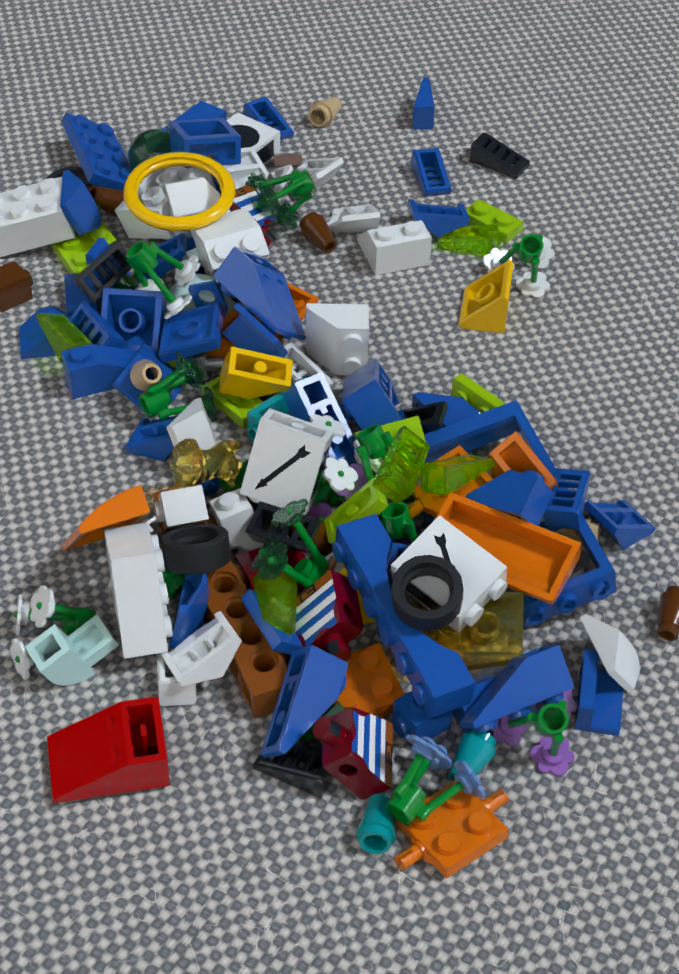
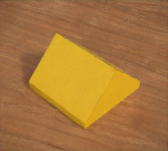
[458,259,514,334]

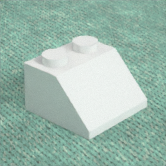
[191,208,270,277]
[357,220,432,275]
[306,303,369,375]

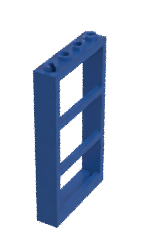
[397,400,617,643]

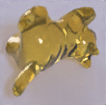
[166,438,242,491]

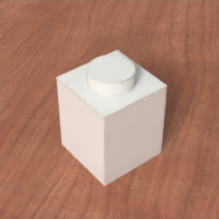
[153,485,209,530]
[209,488,254,550]

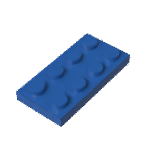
[61,113,132,190]

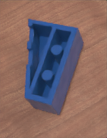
[340,358,405,430]

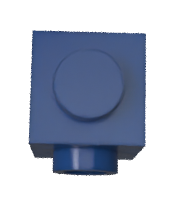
[391,691,452,745]

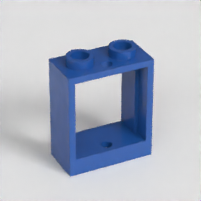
[169,118,241,168]

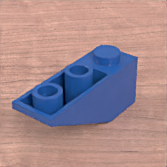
[459,645,575,733]

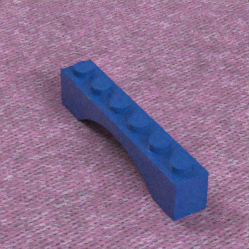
[332,514,476,718]

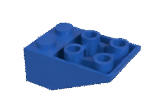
[213,246,306,341]

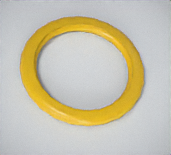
[123,152,236,232]

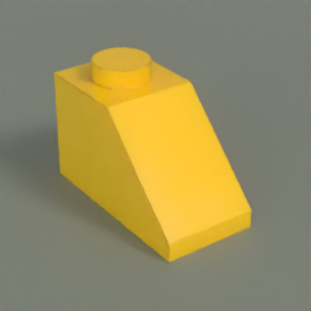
[219,346,293,399]

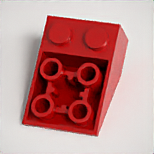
[47,696,170,803]

